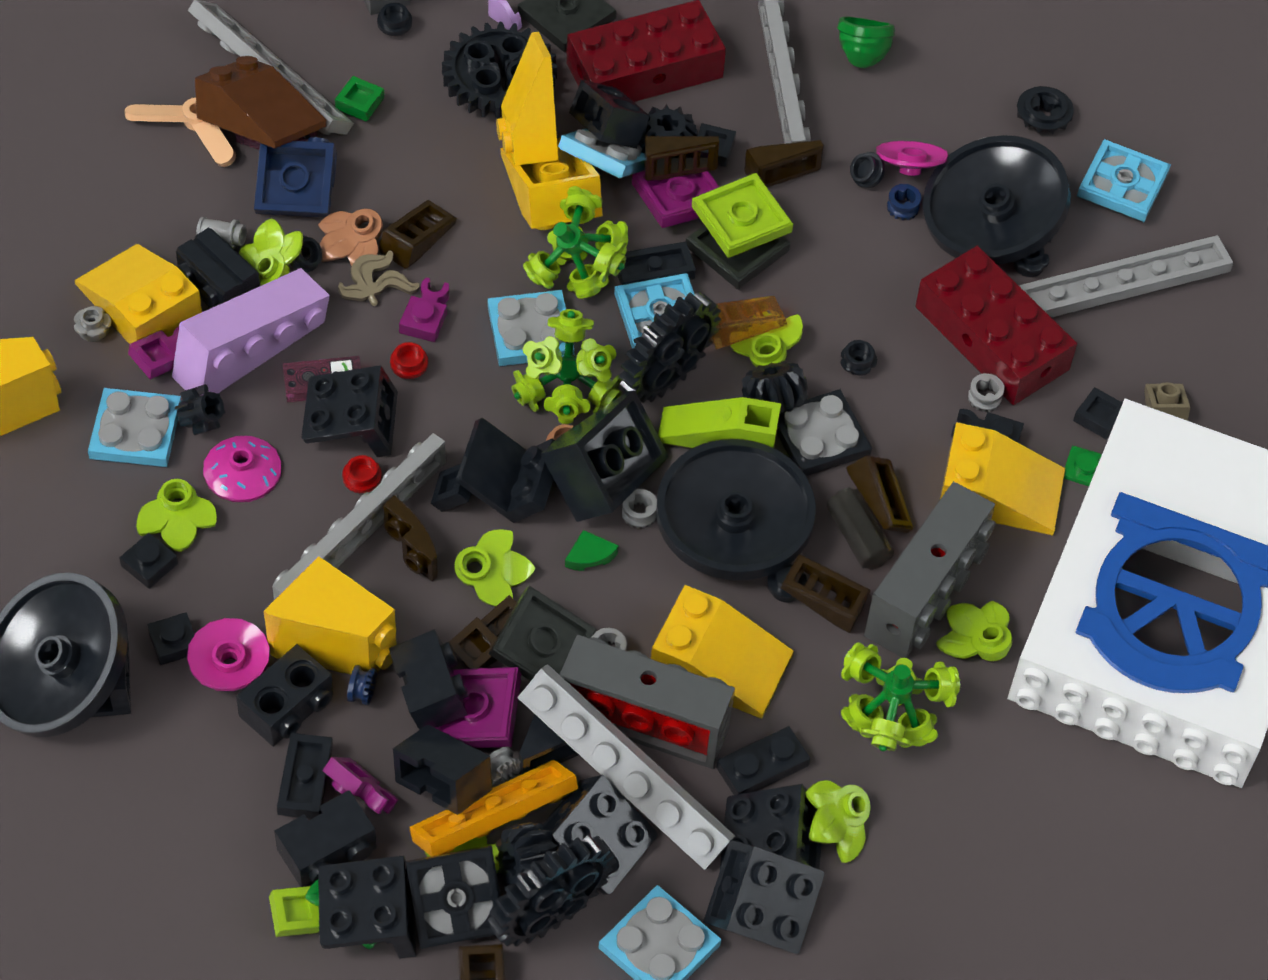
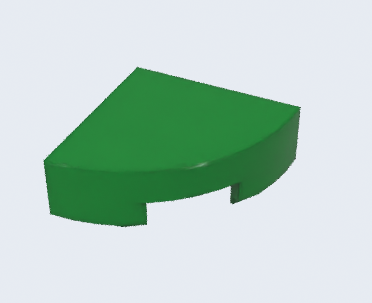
[565,530,619,571]

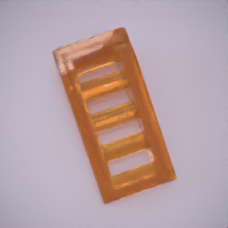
[711,296,787,350]

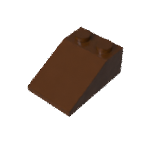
[195,56,327,148]

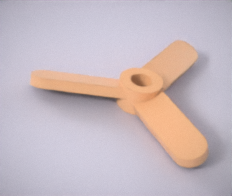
[125,97,236,167]

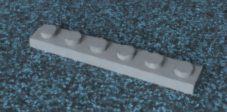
[188,0,354,135]
[758,0,811,160]
[1019,235,1233,318]
[272,433,446,600]
[517,664,735,870]

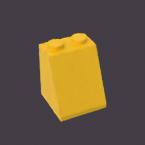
[0,337,62,436]
[264,556,397,675]

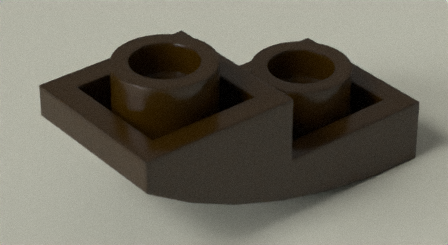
[383,496,438,582]

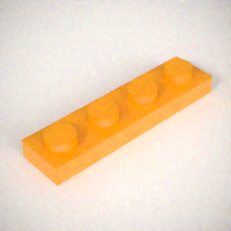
[409,760,578,856]

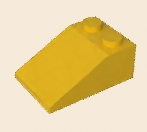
[496,32,558,166]
[500,138,603,230]
[75,244,202,344]
[940,422,1065,535]
[651,585,794,719]

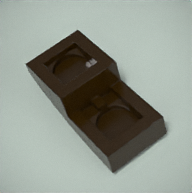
[449,595,517,669]

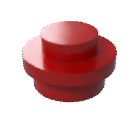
[390,342,428,379]
[342,455,382,493]

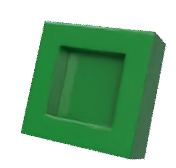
[335,76,384,122]
[1063,445,1102,486]

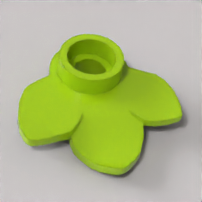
[239,218,303,286]
[728,308,803,367]
[136,479,217,552]
[455,529,535,607]
[936,601,1012,661]
[805,780,871,863]

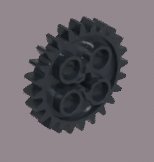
[442,22,557,119]
[619,292,721,403]
[488,835,616,947]

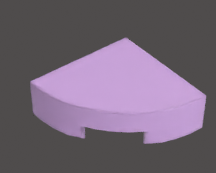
[488,0,522,31]

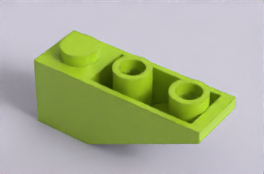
[658,397,781,448]

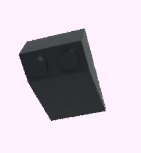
[541,390,669,522]

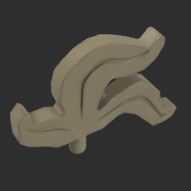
[338,250,420,306]

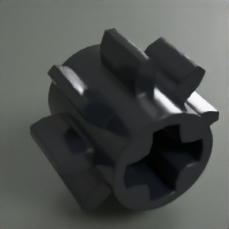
[175,384,225,435]

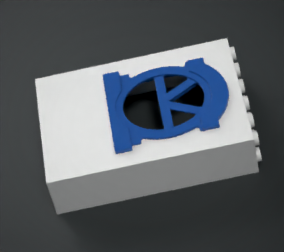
[1007,399,1268,788]

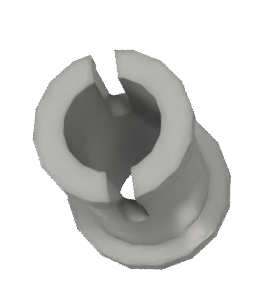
[196,217,247,249]

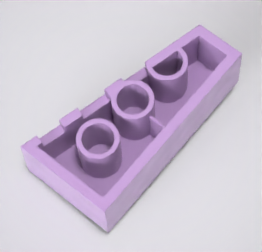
[172,268,330,394]

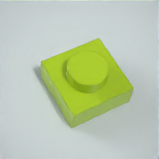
[269,886,319,937]

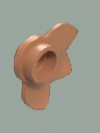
[318,209,383,266]

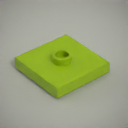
[691,173,793,258]

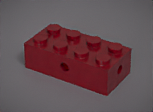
[566,0,726,102]
[915,245,1077,406]

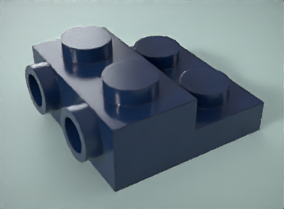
[254,137,337,218]

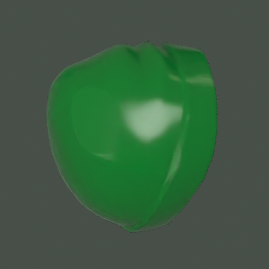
[837,16,895,68]

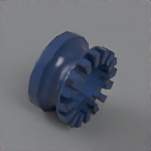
[887,184,921,220]
[347,665,377,705]

